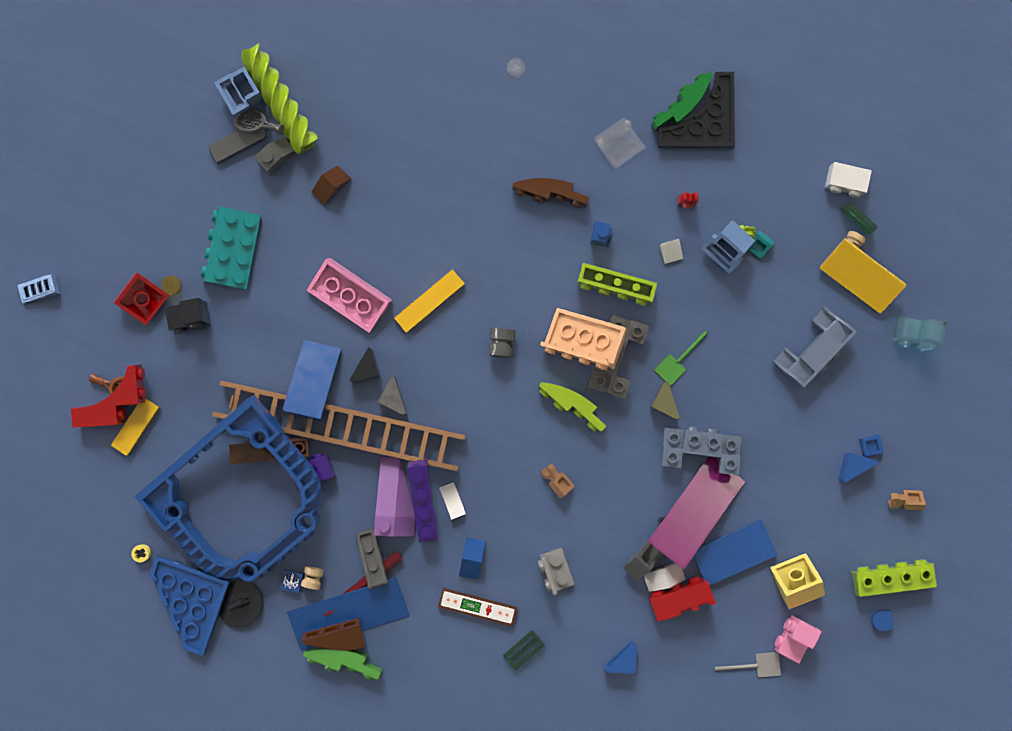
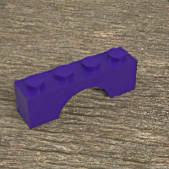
[407,459,439,543]

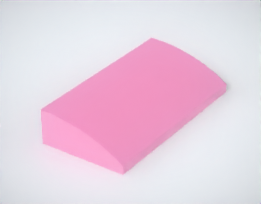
[306,258,392,333]

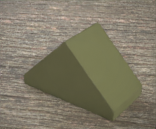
[650,382,680,420]

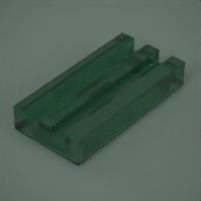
[840,202,878,235]
[503,630,545,670]

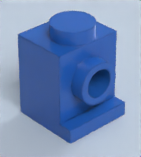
[590,221,613,247]

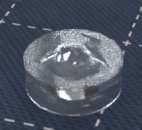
[507,58,525,79]

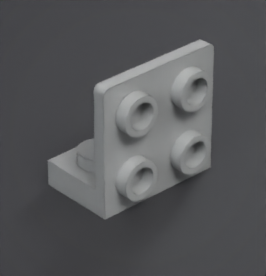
[538,548,575,596]

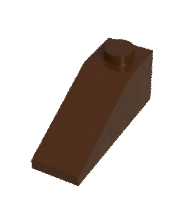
[302,618,366,651]

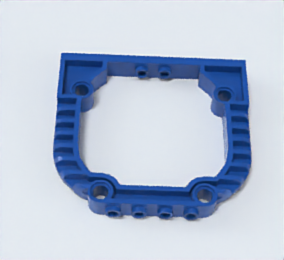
[134,395,322,582]

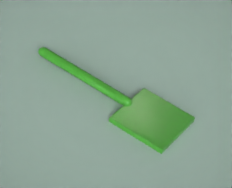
[654,331,707,386]

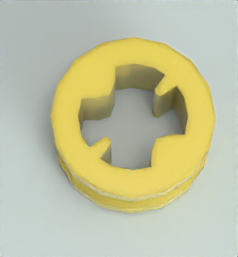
[132,544,151,562]

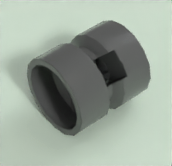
[488,328,516,358]

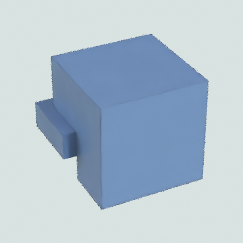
[214,67,264,117]
[701,220,755,274]

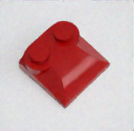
[113,272,169,325]

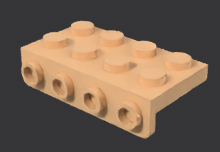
[540,308,628,371]

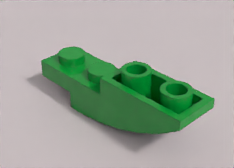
[651,72,712,132]

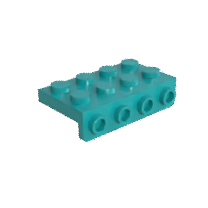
[200,206,261,290]

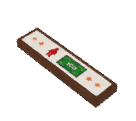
[438,588,518,626]

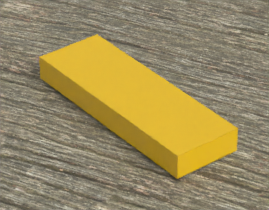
[111,398,160,456]

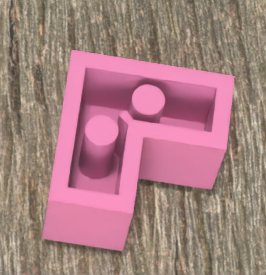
[774,615,822,663]

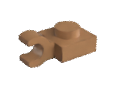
[540,464,575,499]
[888,490,926,510]

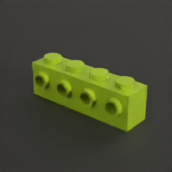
[577,263,657,306]
[851,559,937,597]

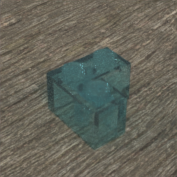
[893,317,947,351]

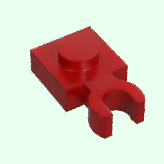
[677,192,699,209]

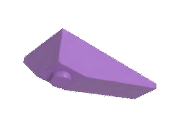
[374,457,416,536]

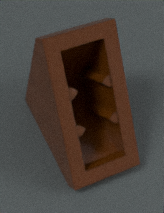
[311,165,351,205]

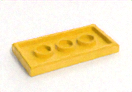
[820,238,906,314]

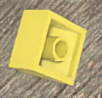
[770,553,825,610]

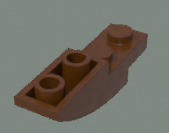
[512,178,589,208]
[229,438,309,464]

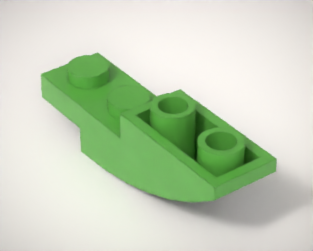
[303,647,383,680]

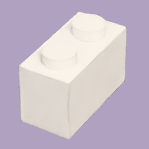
[825,162,872,198]

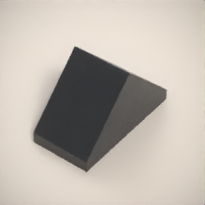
[349,347,380,383]

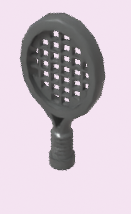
[234,109,284,134]

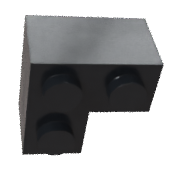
[164,298,211,334]

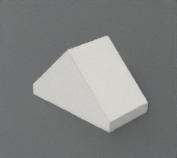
[644,562,686,592]

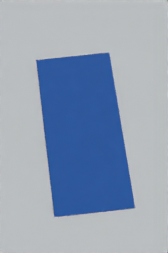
[287,577,410,651]

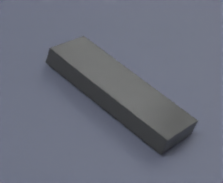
[208,121,268,164]
[355,528,389,590]

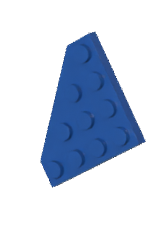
[150,555,230,656]

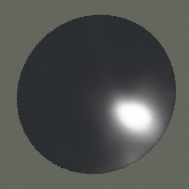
[219,580,262,628]

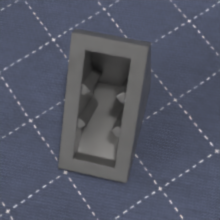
[378,377,407,415]

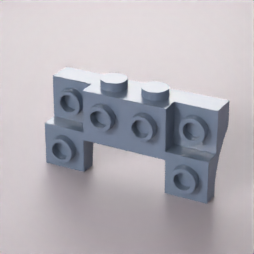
[773,307,857,388]
[661,426,742,475]

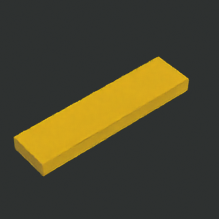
[394,269,465,333]

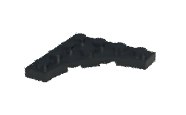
[658,72,735,148]

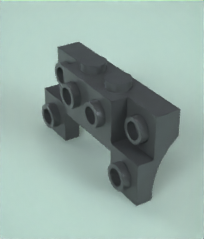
[587,315,649,399]

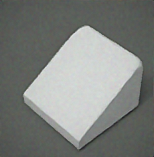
[659,239,683,264]

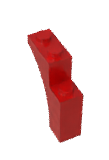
[71,364,147,428]

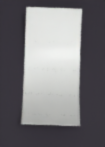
[439,482,465,520]

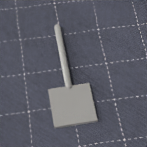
[714,652,781,677]

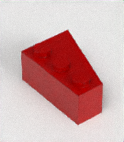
[648,576,716,622]

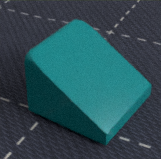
[748,231,774,259]

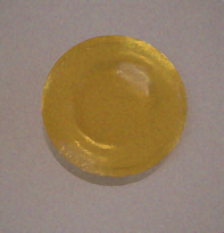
[161,275,182,295]

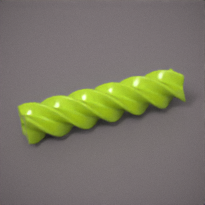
[241,43,318,155]

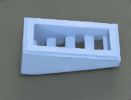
[18,274,60,304]

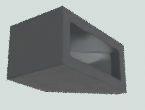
[254,136,296,176]
[623,537,663,581]

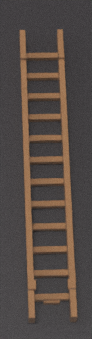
[212,381,466,471]

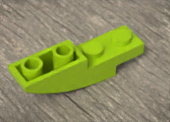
[539,382,606,432]

